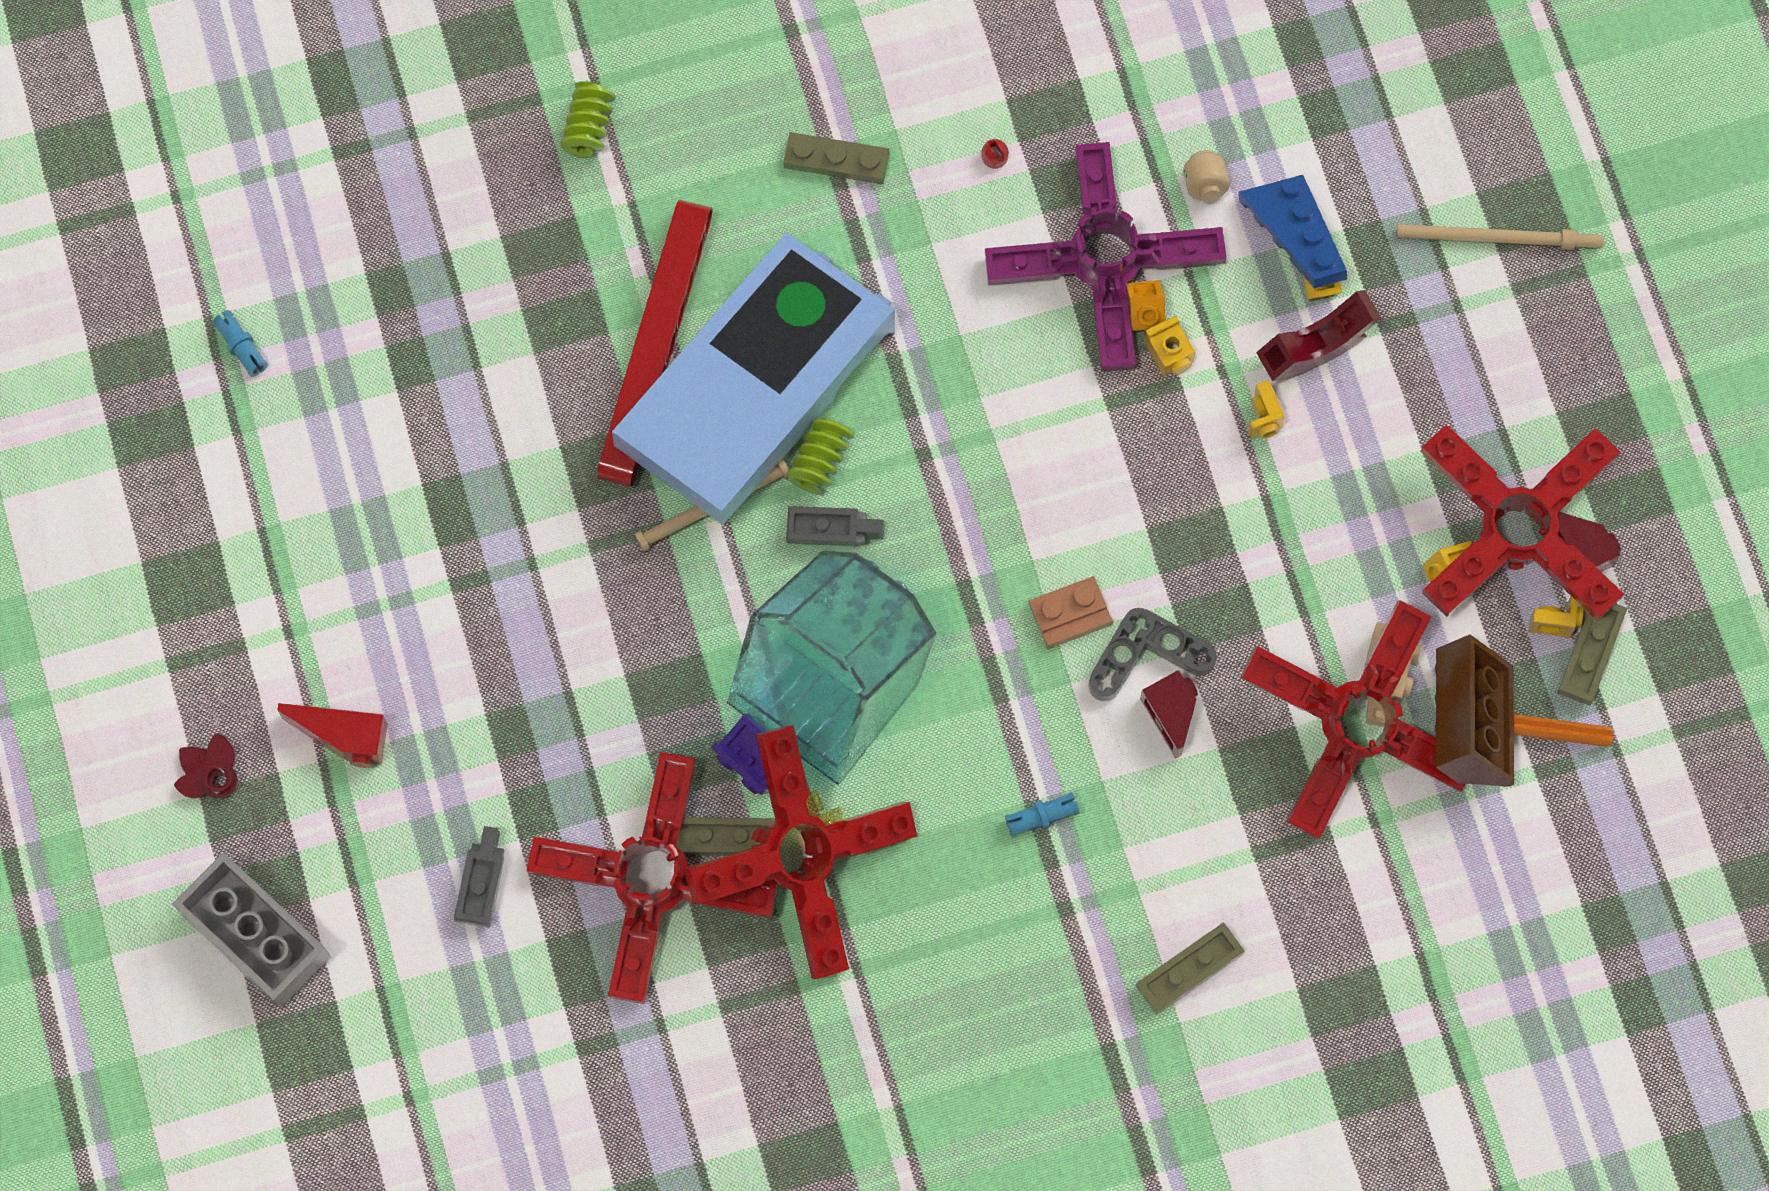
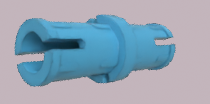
[212,310,268,377]
[1005,792,1079,837]

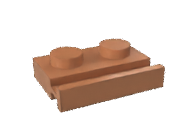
[1029,576,1113,650]

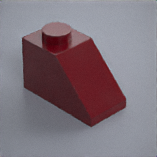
[1558,512,1621,572]
[1140,670,1198,759]

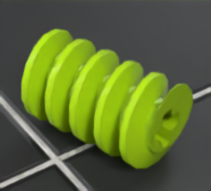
[560,81,616,158]
[787,418,854,496]

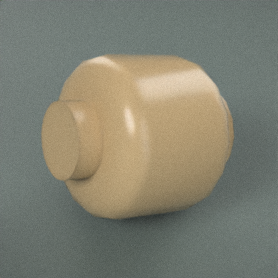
[1183,150,1230,203]

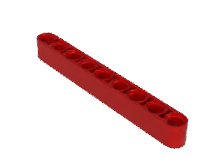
[597,200,713,487]

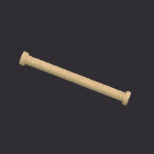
[634,458,789,552]

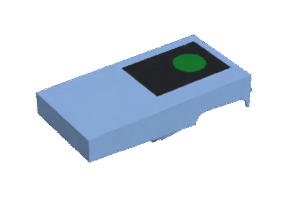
[612,232,895,525]

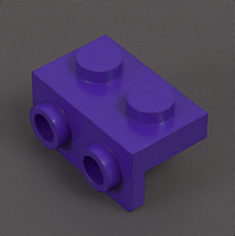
[711,713,769,795]

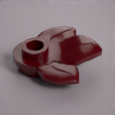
[174,733,238,799]

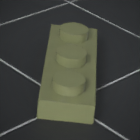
[783,132,889,184]
[1557,604,1627,706]
[677,817,775,856]
[1136,922,1245,1015]

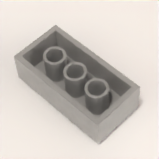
[172,852,331,1009]

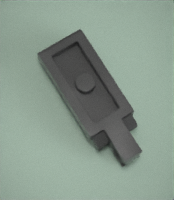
[786,506,884,546]
[454,826,504,928]

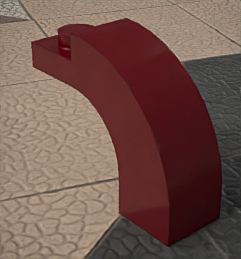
[1256,290,1381,381]

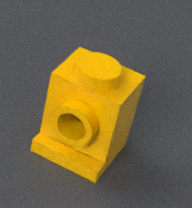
[1144,316,1196,377]

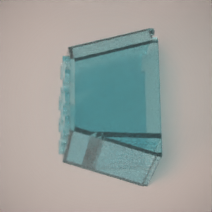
[727,550,937,786]

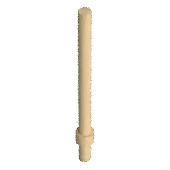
[1396,224,1603,250]

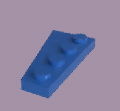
[1238,175,1347,288]

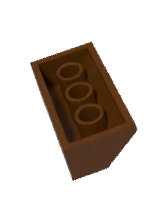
[1434,634,1514,787]

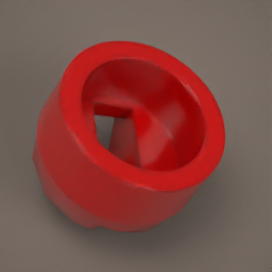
[981,139,1009,169]

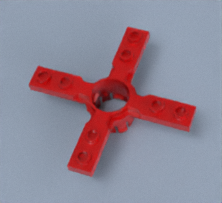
[1420,424,1624,621]
[1240,600,1466,839]
[684,725,918,979]
[526,752,779,1004]

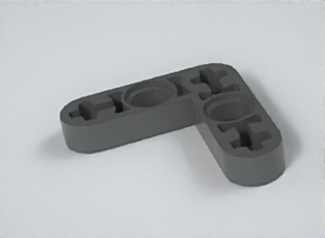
[1089,608,1217,701]

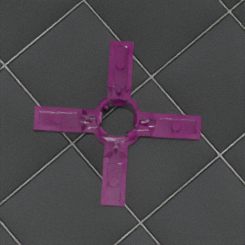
[984,142,1227,372]

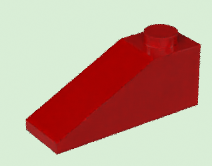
[277,703,388,768]

